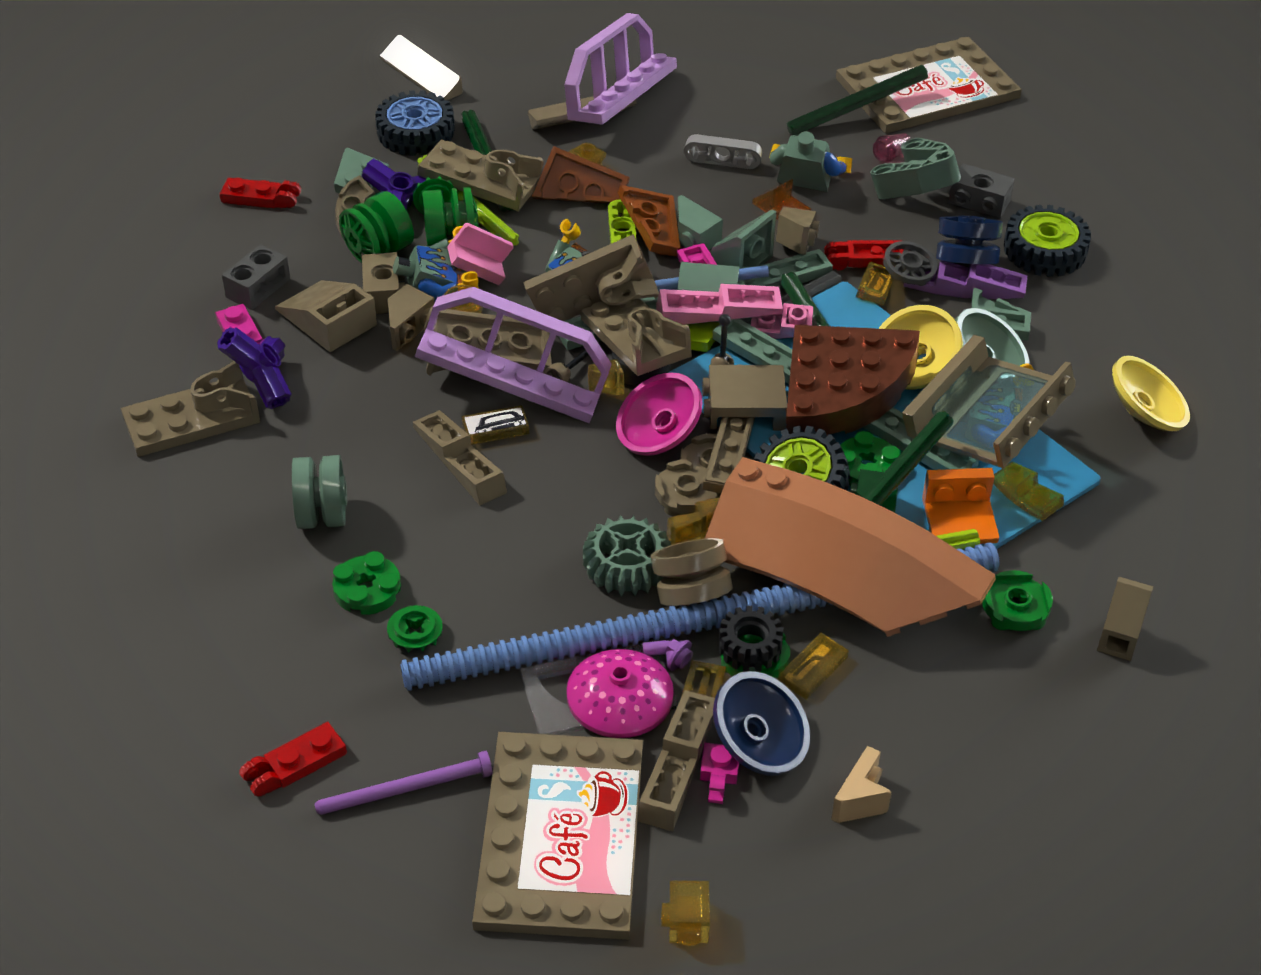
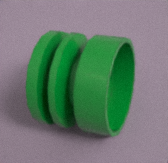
[422,187,479,246]
[339,191,414,263]

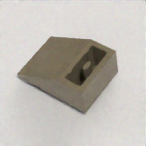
[275,280,377,352]

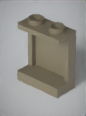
[702,365,787,431]

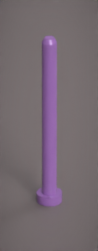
[315,750,493,815]

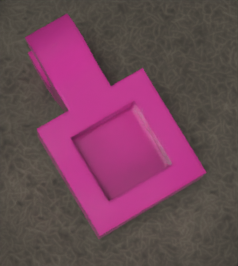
[700,743,739,804]

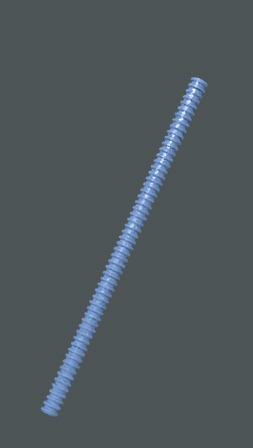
[400,542,999,691]

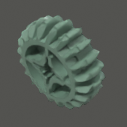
[583,515,671,596]

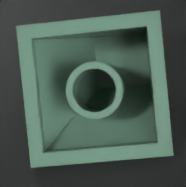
[711,209,776,269]

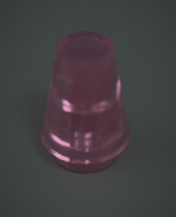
[873,133,910,162]

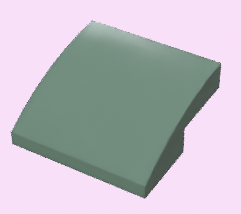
[677,262,739,323]

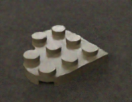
[655,434,721,516]

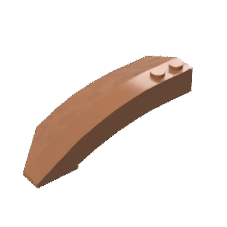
[705,457,996,637]

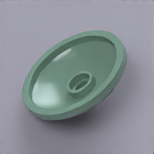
[955,308,1029,385]

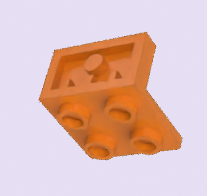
[922,468,999,544]

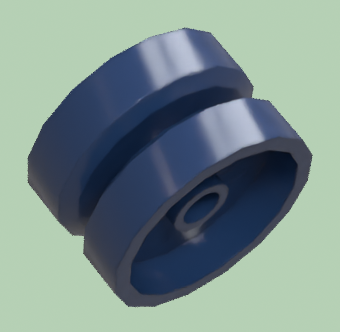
[936,216,1003,265]

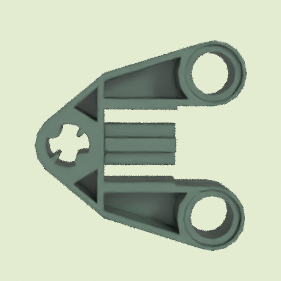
[870,138,961,199]

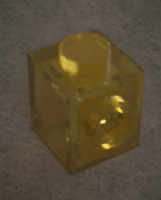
[661,881,710,946]

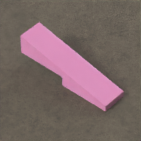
[656,284,783,325]

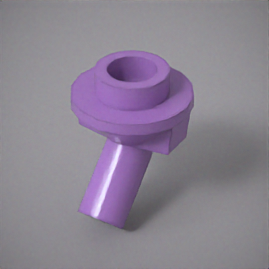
[642,638,693,671]

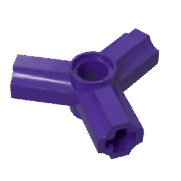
[362,158,427,210]
[217,327,292,409]

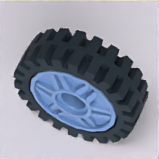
[375,90,455,156]

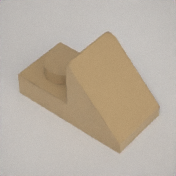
[831,746,891,823]

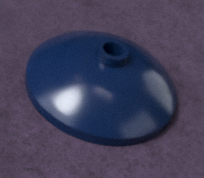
[713,671,810,776]

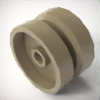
[651,538,733,606]

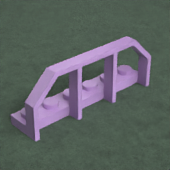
[564,13,677,125]
[415,287,612,423]

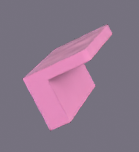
[447,223,514,285]

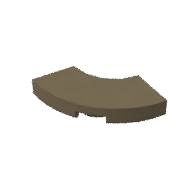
[335,175,376,236]

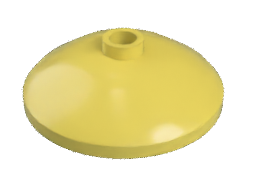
[879,305,963,390]
[1112,356,1190,431]

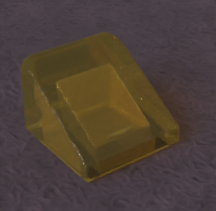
[588,359,624,395]

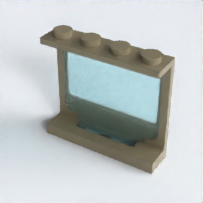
[902,335,1076,469]

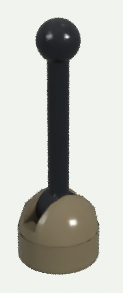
[710,314,734,365]
[544,350,589,382]

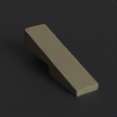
[413,410,507,506]
[638,690,715,832]

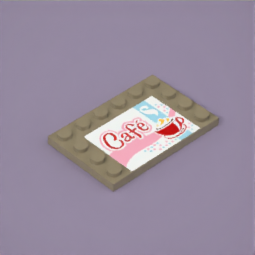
[836,37,1022,134]
[472,732,643,940]

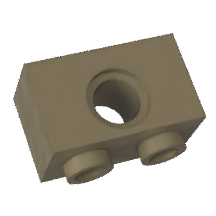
[362,252,405,314]

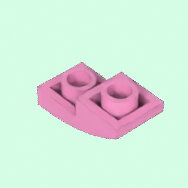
[751,303,813,339]

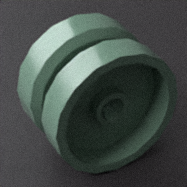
[292,455,347,529]

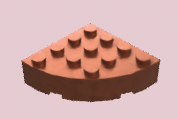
[786,325,920,436]

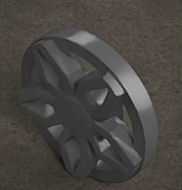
[883,241,937,286]

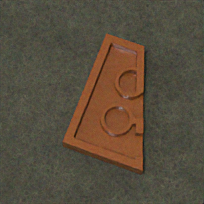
[532,146,630,204]
[618,185,680,257]

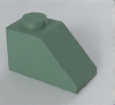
[677,195,723,250]

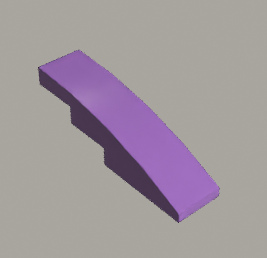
[903,260,1027,299]

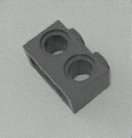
[222,244,290,310]

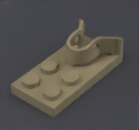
[417,140,543,212]
[523,234,659,321]
[580,293,692,376]
[424,307,552,376]
[121,361,260,457]

